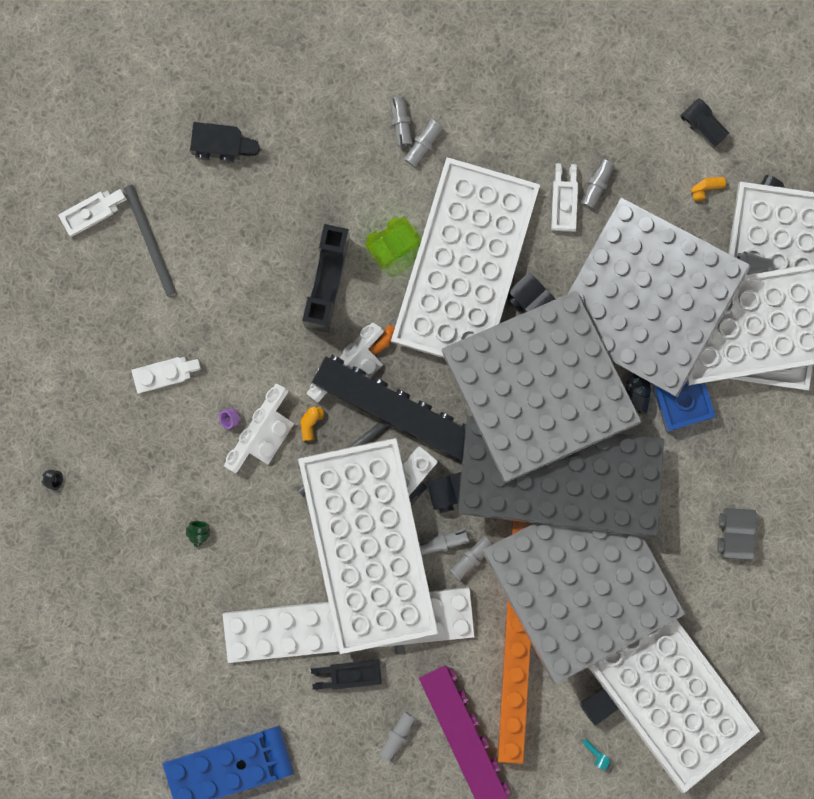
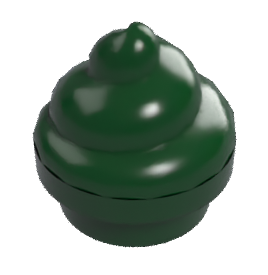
[186,521,211,547]

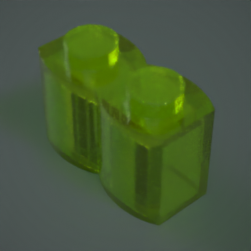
[364,216,421,270]

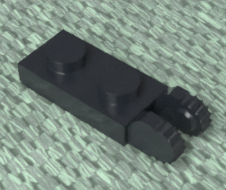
[311,659,382,690]

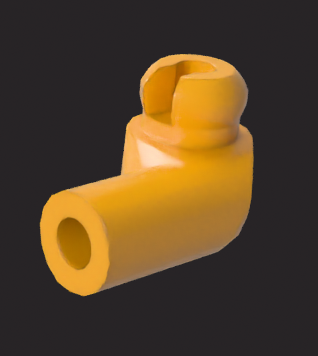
[691,176,726,201]
[300,406,324,441]

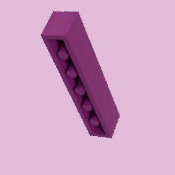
[418,665,511,799]

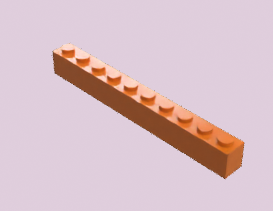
[497,521,534,764]

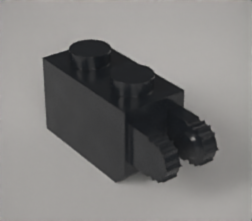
[190,122,261,163]

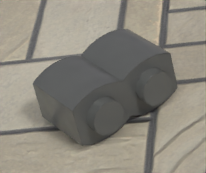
[717,508,756,560]

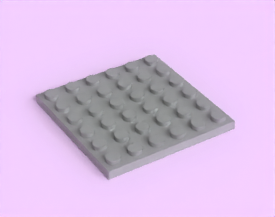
[568,198,751,397]
[441,291,641,484]
[482,523,686,685]

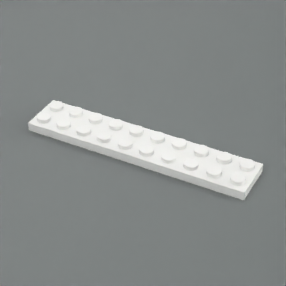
[223,587,474,663]

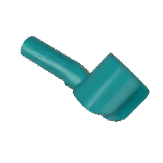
[582,739,610,770]

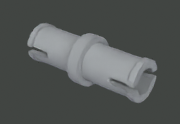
[389,96,413,148]
[403,119,443,168]
[580,159,615,209]
[419,528,469,557]
[449,536,493,581]
[378,711,417,762]

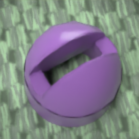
[219,408,241,429]

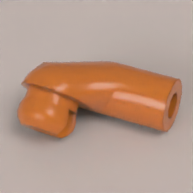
[368,325,395,355]

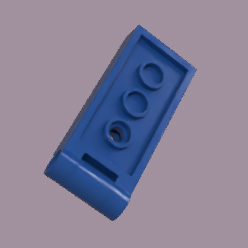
[651,381,716,432]
[162,726,295,799]

